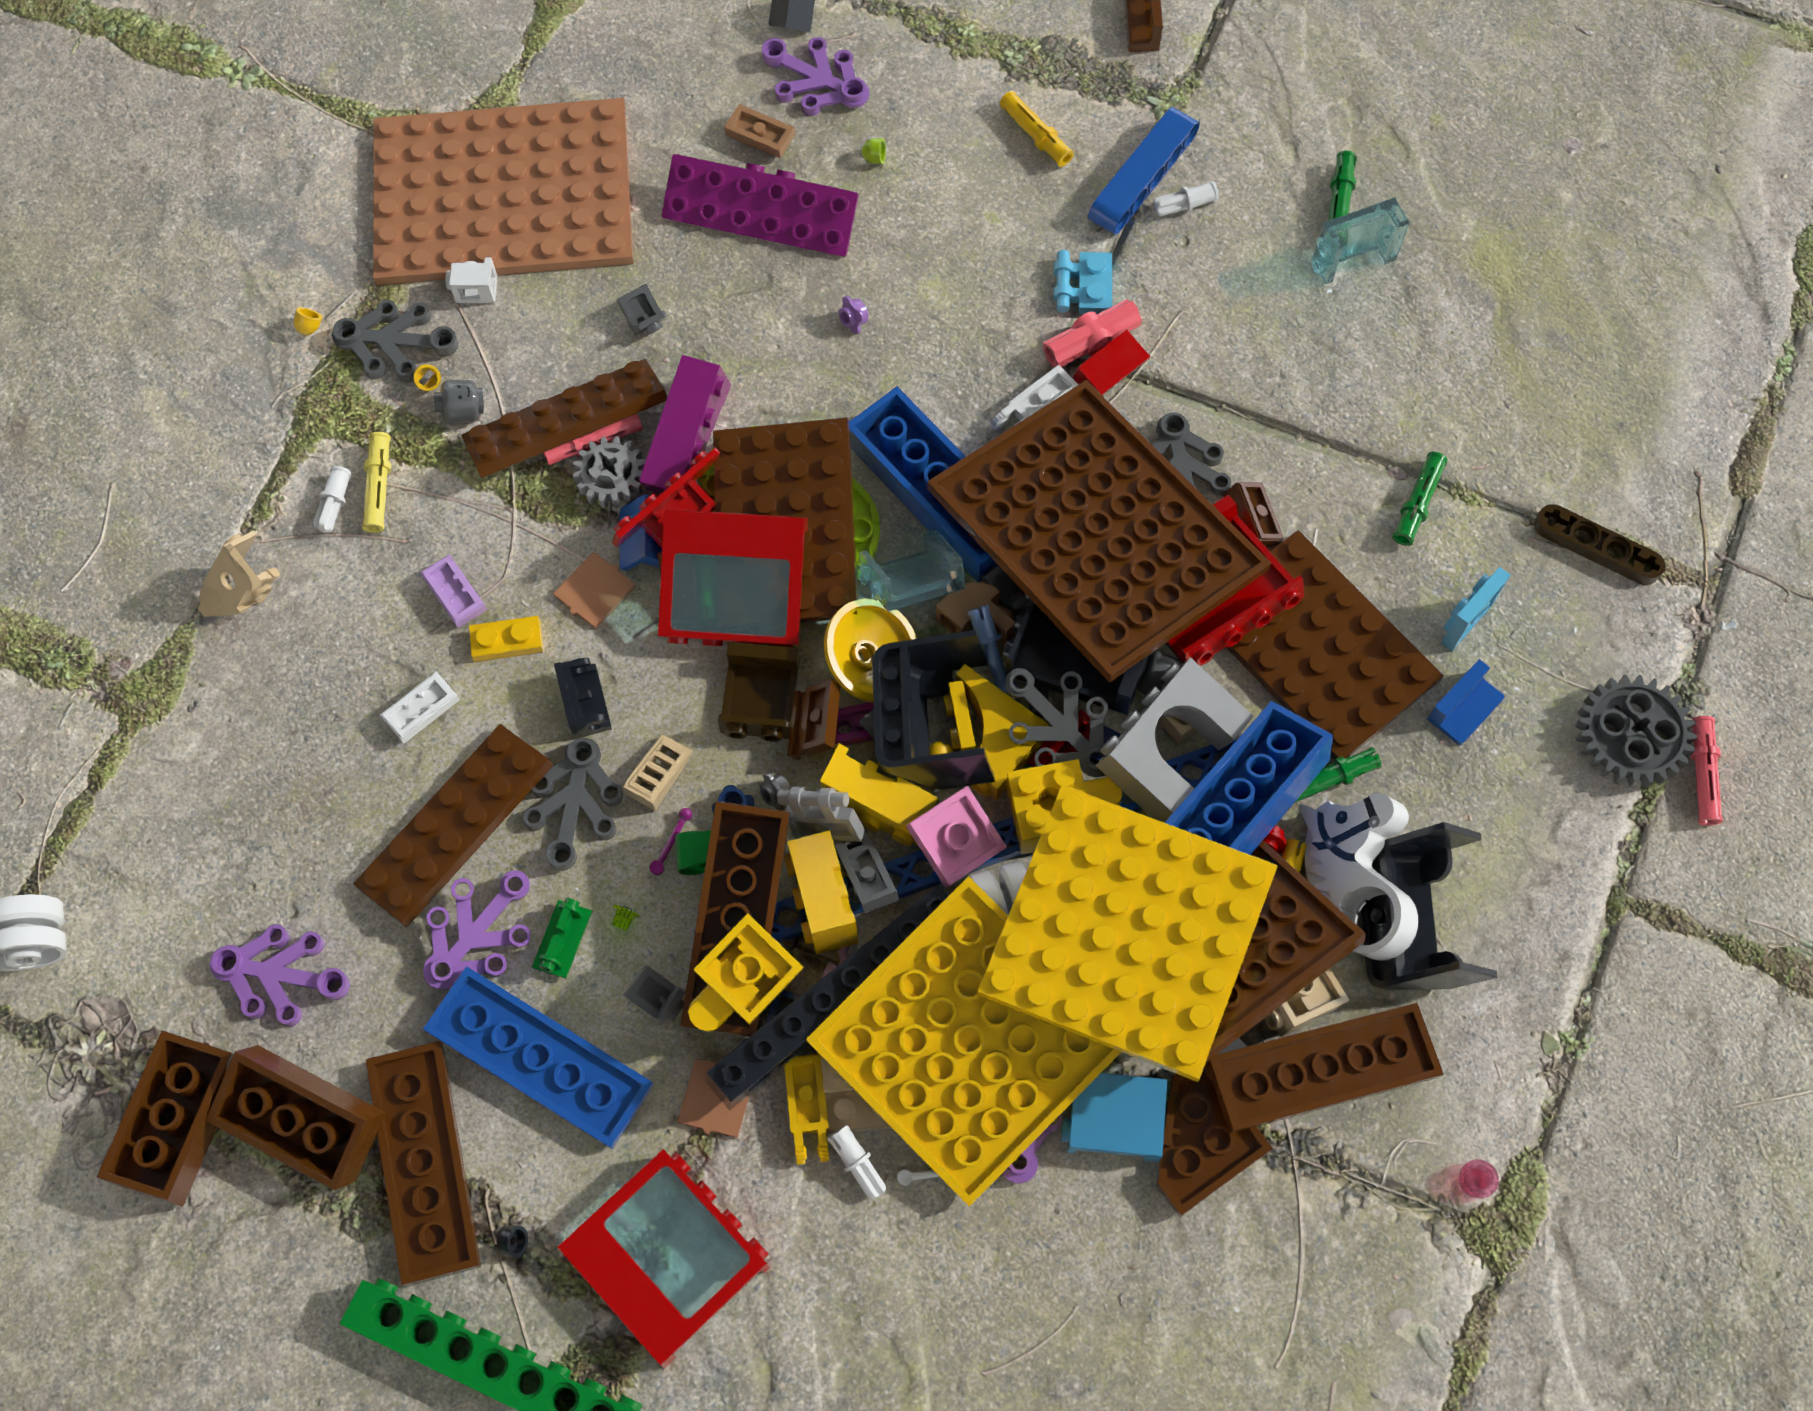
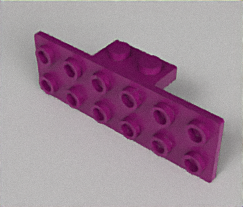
[661,154,859,257]

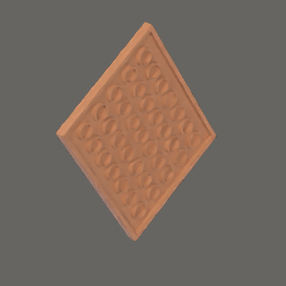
[373,98,634,285]

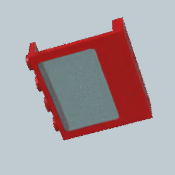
[658,509,808,647]
[558,1149,770,1368]

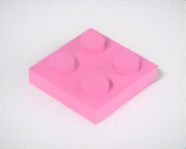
[906,786,1007,888]

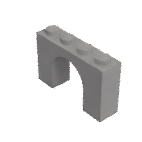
[1095,658,1253,823]

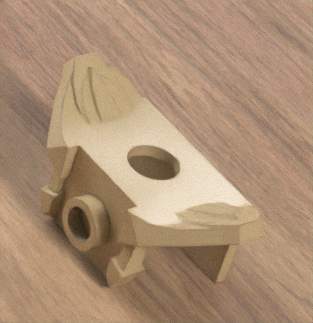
[198,531,280,617]

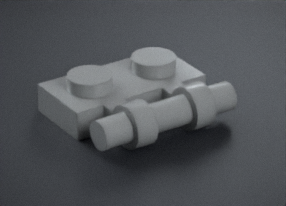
[777,787,865,842]

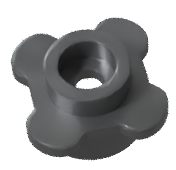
[760,773,791,811]

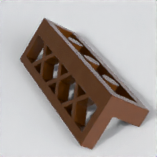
[1124,0,1163,52]

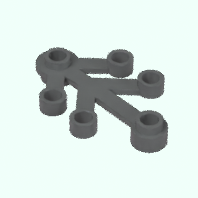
[332,300,459,382]
[1152,412,1231,496]
[1005,668,1108,778]
[523,738,623,871]

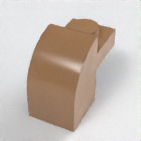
[936,582,1015,645]

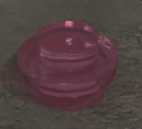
[1459,1159,1499,1199]

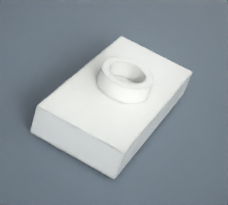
[380,672,460,744]

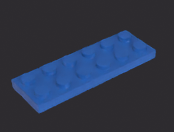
[423,966,654,1149]

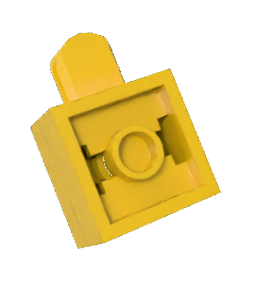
[1006,759,1122,854]
[688,914,803,1032]

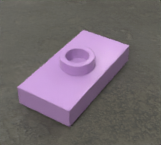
[420,555,487,628]

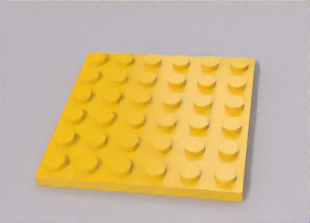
[977,785,1278,1082]
[806,876,1121,1207]

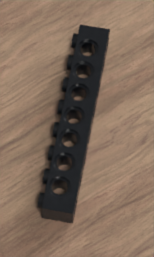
[705,884,949,1111]

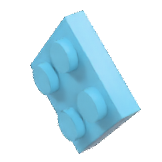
[1441,567,1511,651]

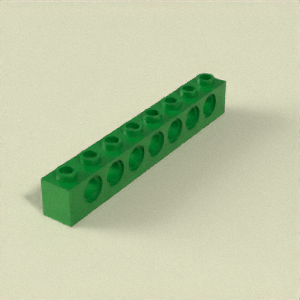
[339,1277,643,1411]

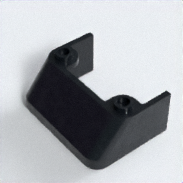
[872,630,995,790]
[1361,822,1497,990]

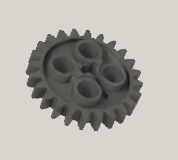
[1575,675,1697,788]

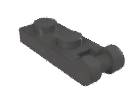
[833,826,899,914]

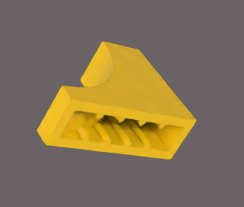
[956,664,1050,801]

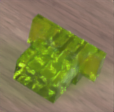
[611,904,640,931]

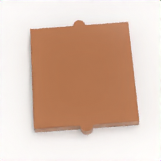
[553,552,636,629]
[677,1058,750,1138]

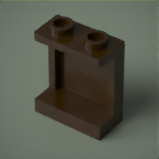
[718,642,800,742]

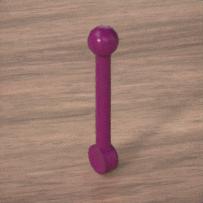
[649,808,693,876]

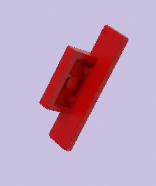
[612,448,720,548]

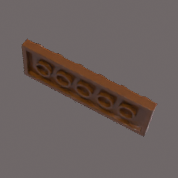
[461,358,667,478]
[353,724,554,928]
[1206,1003,1444,1134]
[366,1041,482,1287]

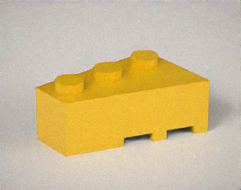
[820,744,939,846]

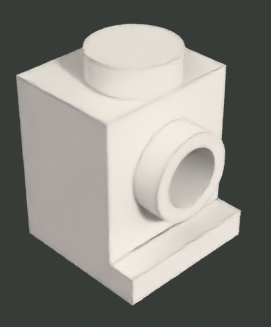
[445,257,498,303]

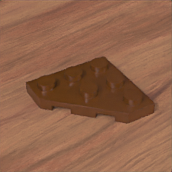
[1156,1063,1273,1218]

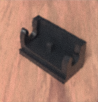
[554,657,612,739]

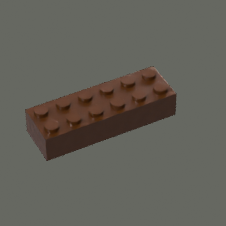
[680,801,790,1037]

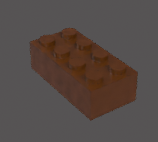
[97,1030,234,1207]
[205,1045,386,1191]

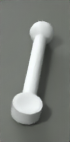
[897,1169,939,1186]

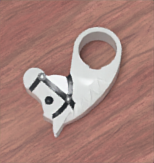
[1299,793,1418,960]

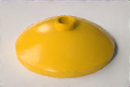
[824,599,917,703]

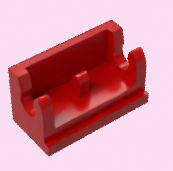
[1072,329,1151,396]

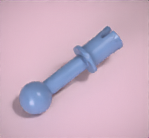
[967,604,1018,700]

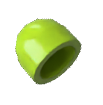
[861,138,886,164]

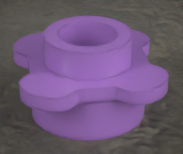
[838,296,869,334]

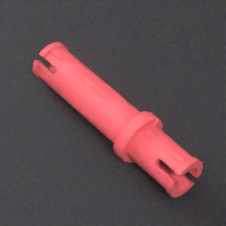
[543,413,643,466]
[1690,716,1723,825]

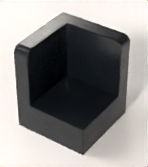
[769,0,815,32]

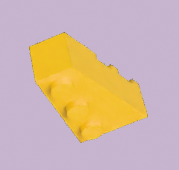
[783,830,859,955]

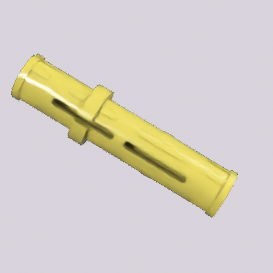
[362,432,392,533]

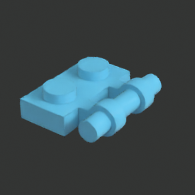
[1053,250,1112,315]

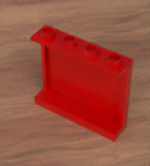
[1165,495,1304,666]

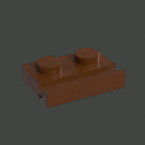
[787,679,841,760]

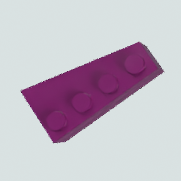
[639,354,731,494]

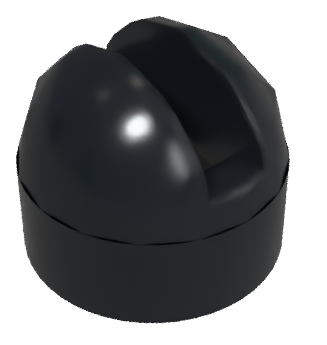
[494,1225,528,1258]

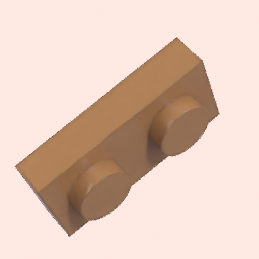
[724,104,795,158]

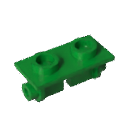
[532,898,593,979]

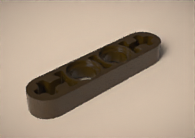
[1534,504,1666,585]

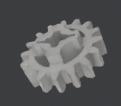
[573,436,645,508]

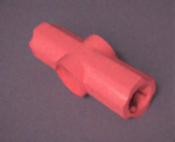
[1043,299,1142,367]

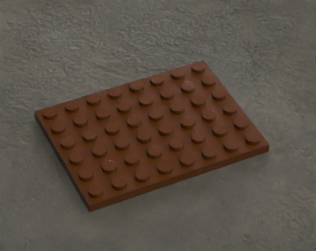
[927,380,1271,683]

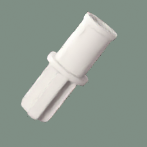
[1154,181,1219,216]
[313,466,352,533]
[827,1124,886,1200]

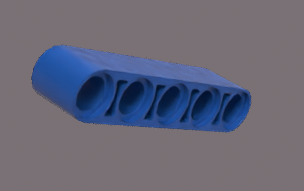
[1087,106,1200,235]

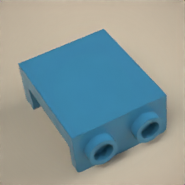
[1061,1073,1167,1163]

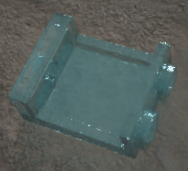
[1311,197,1410,284]
[857,529,966,612]

